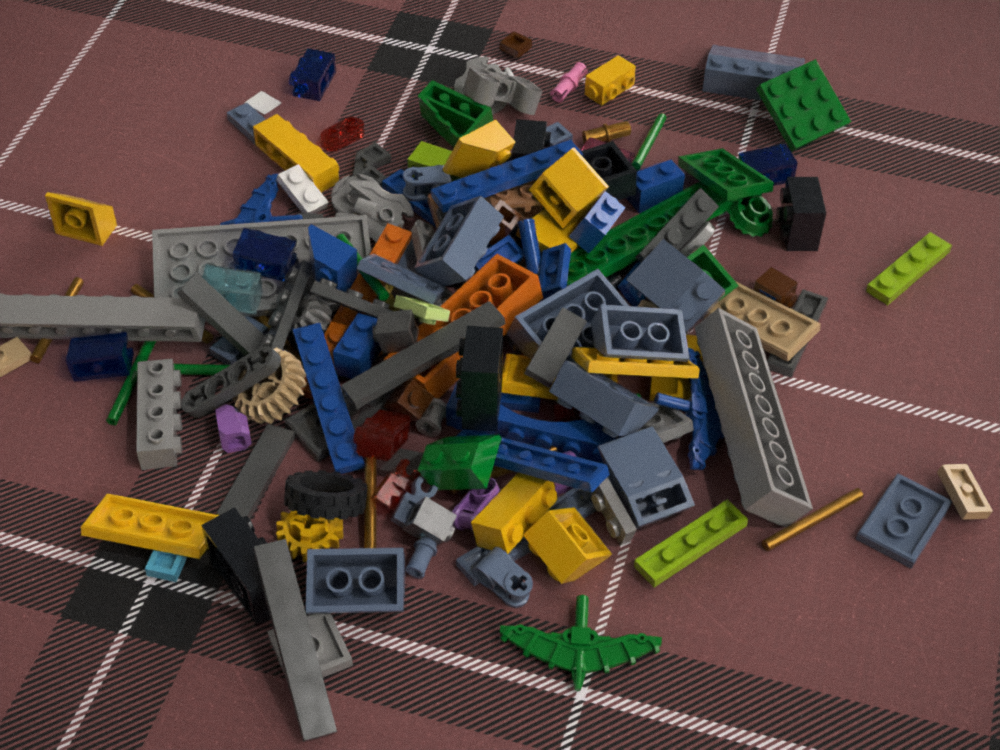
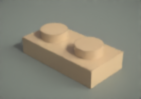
[937,464,993,520]

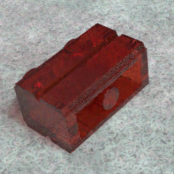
[353,409,411,461]

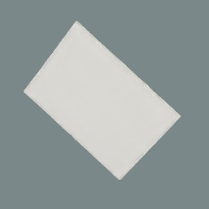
[244,91,282,115]

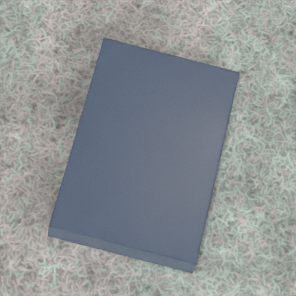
[357,253,446,304]
[856,473,952,569]

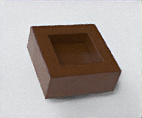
[499,31,532,59]

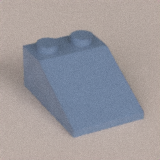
[626,239,725,335]

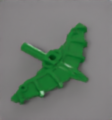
[500,595,662,691]

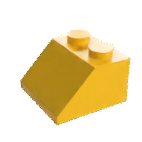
[442,120,515,178]
[45,192,117,246]
[523,507,612,584]

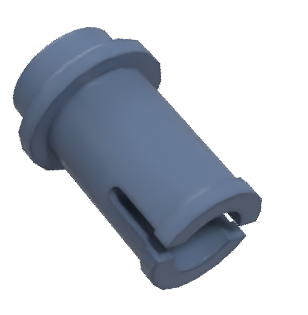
[406,537,438,579]

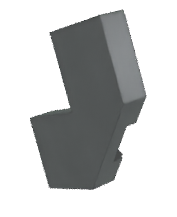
[352,142,391,188]

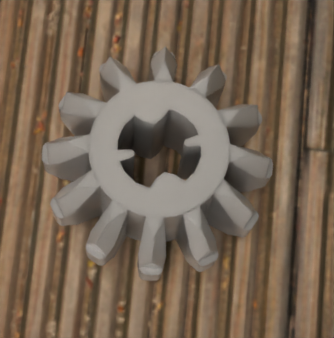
[289,295,333,337]

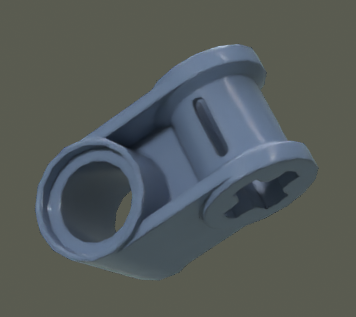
[403,165,452,202]
[473,547,533,608]

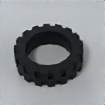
[284,470,368,520]

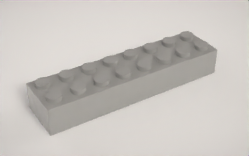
[694,308,813,528]

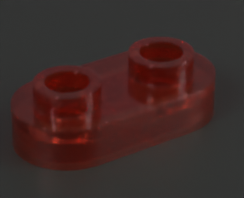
[320,116,365,151]

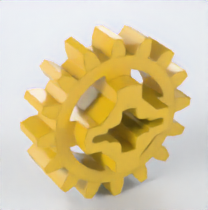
[276,510,344,562]

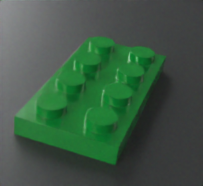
[678,148,774,202]

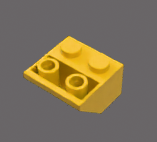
[529,148,609,229]

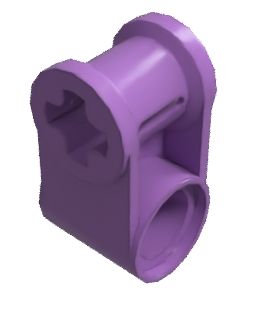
[452,478,501,533]

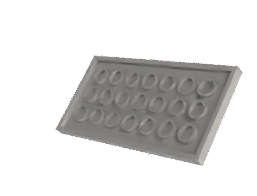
[152,215,371,317]

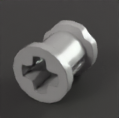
[416,398,447,437]

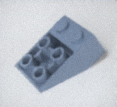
[598,426,695,529]

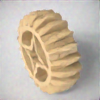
[232,347,307,425]

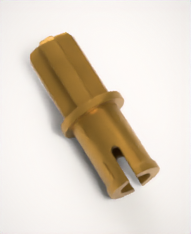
[582,121,632,146]

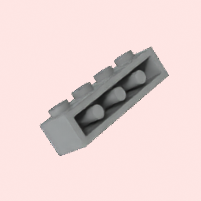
[136,359,182,470]

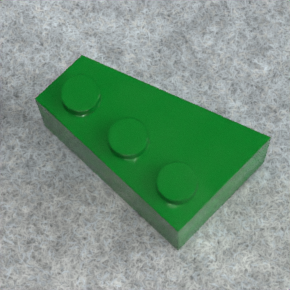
[418,80,493,148]

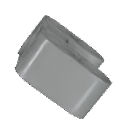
[463,66,543,115]

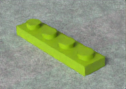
[866,232,952,306]
[634,499,748,587]

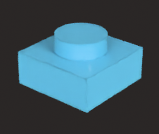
[145,550,187,582]

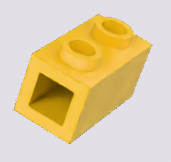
[584,55,636,106]

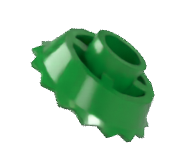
[727,196,773,237]

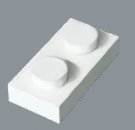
[276,164,329,213]

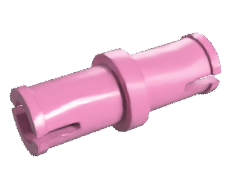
[550,62,588,103]

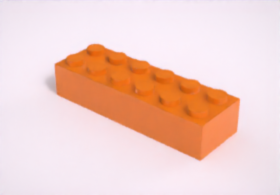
[384,254,543,399]

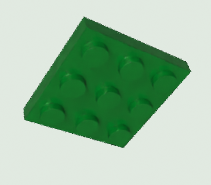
[756,59,852,152]

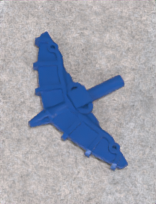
[220,173,303,225]
[654,348,725,471]

